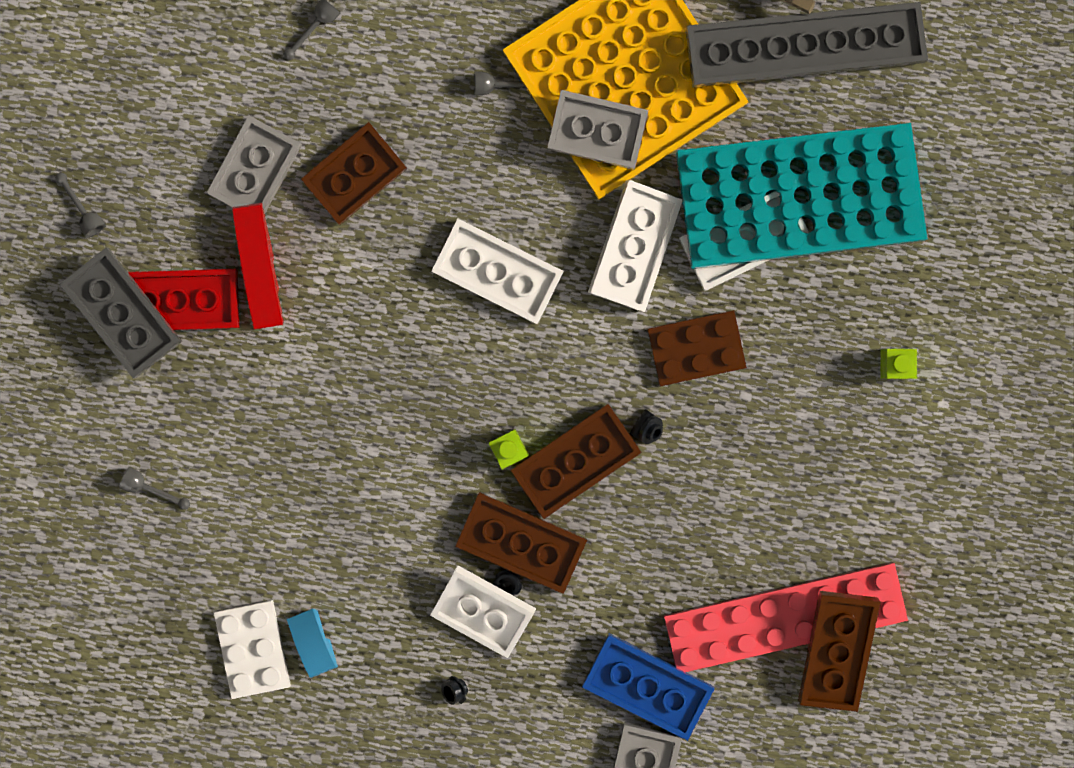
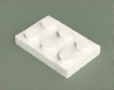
[430,566,536,658]
[214,600,291,699]

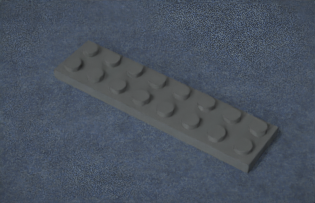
[685,2,928,87]

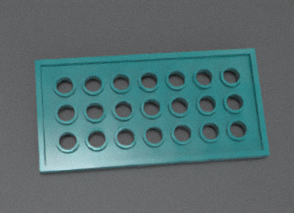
[676,123,928,269]

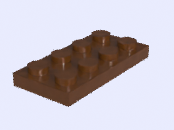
[510,404,642,519]
[455,492,587,594]
[798,591,881,712]

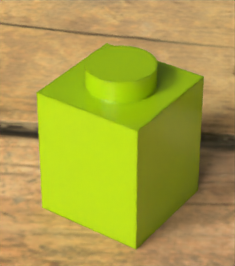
[880,349,917,379]
[489,428,529,469]

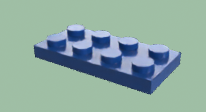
[582,633,715,741]

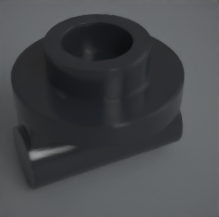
[629,409,663,444]

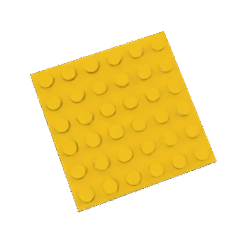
[503,0,748,200]

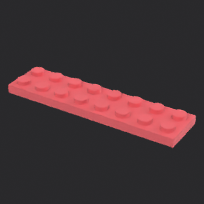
[664,562,908,672]

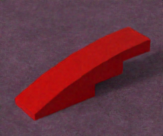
[232,203,284,329]

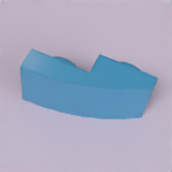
[287,609,338,678]

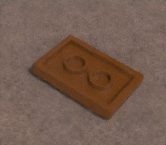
[301,122,408,225]
[647,310,747,387]

